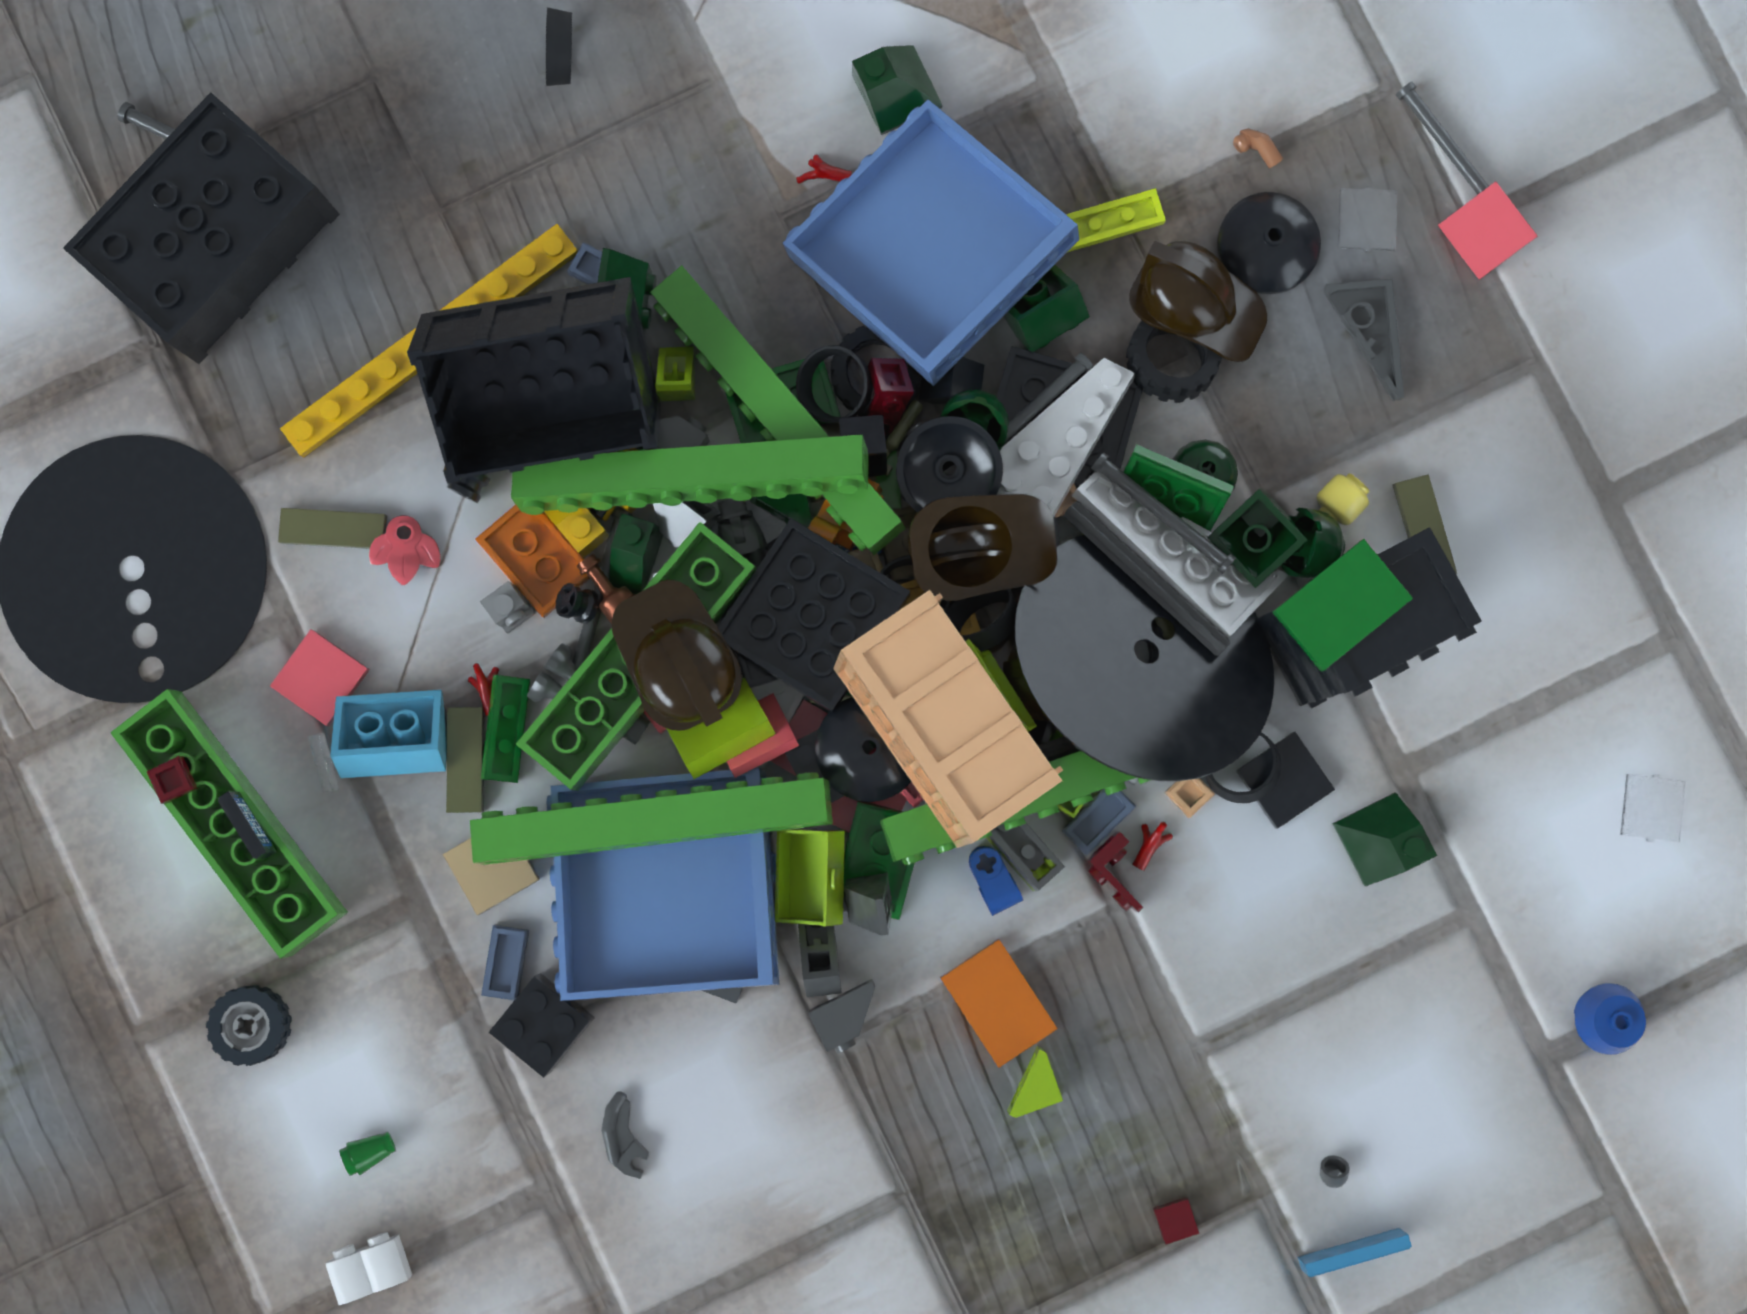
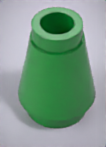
[339,1132,396,1176]

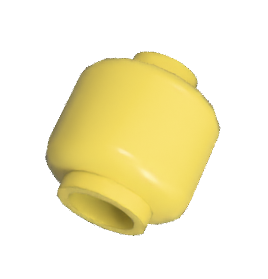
[1316,473,1369,525]

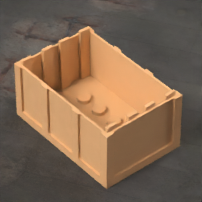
[833,590,1063,848]

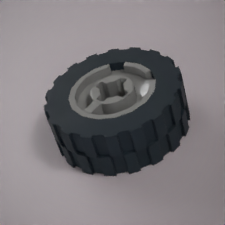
[206,985,292,1066]

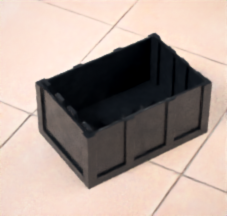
[63,92,340,364]
[407,277,661,484]
[1257,527,1482,709]

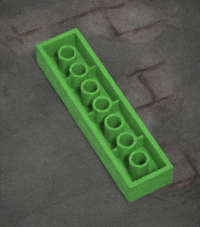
[516,522,756,791]
[110,689,348,959]

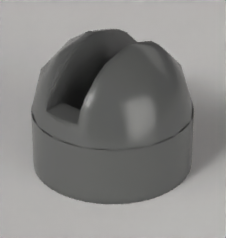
[1320,1155,1350,1188]

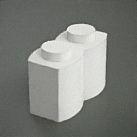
[325,1232,412,1305]

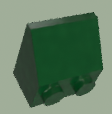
[597,248,657,331]
[1003,265,1090,352]

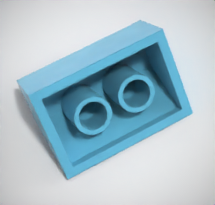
[330,690,447,778]

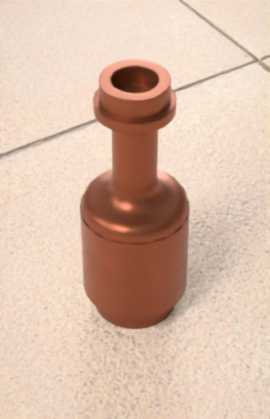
[577,553,634,624]

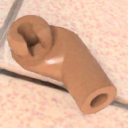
[1233,128,1283,168]

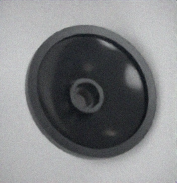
[1217,192,1321,294]
[896,416,1003,512]
[815,697,911,802]

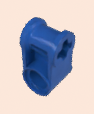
[968,846,1024,916]

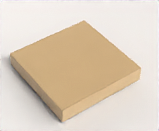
[443,838,540,915]

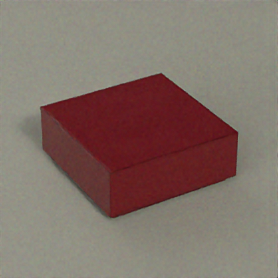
[146,756,197,804]
[1153,1197,1199,1245]

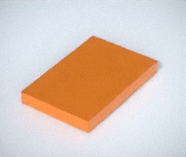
[475,504,590,618]
[940,939,1058,1068]

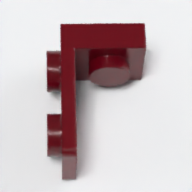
[865,358,914,435]
[1086,831,1144,913]

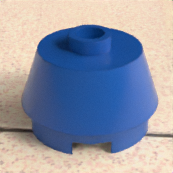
[1574,983,1646,1055]

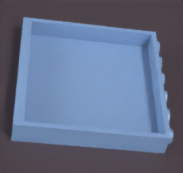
[783,99,1080,386]
[546,767,780,1001]

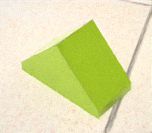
[656,347,695,401]
[1007,1046,1063,1118]

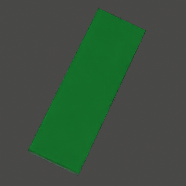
[481,675,530,783]

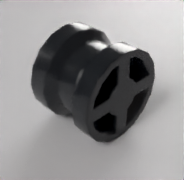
[447,474,491,504]
[555,583,599,624]

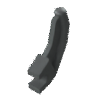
[601,1091,649,1179]

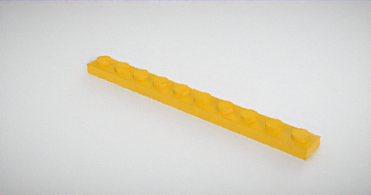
[280,224,578,458]

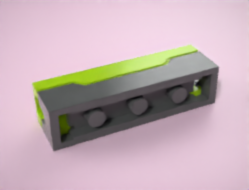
[986,823,1065,891]

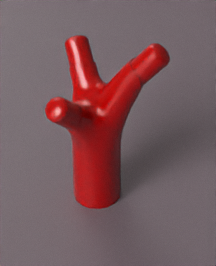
[796,154,852,184]
[468,663,499,716]
[1132,822,1173,871]

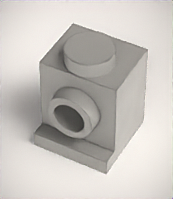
[480,581,536,634]

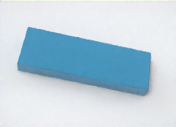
[1298,1228,1412,1277]

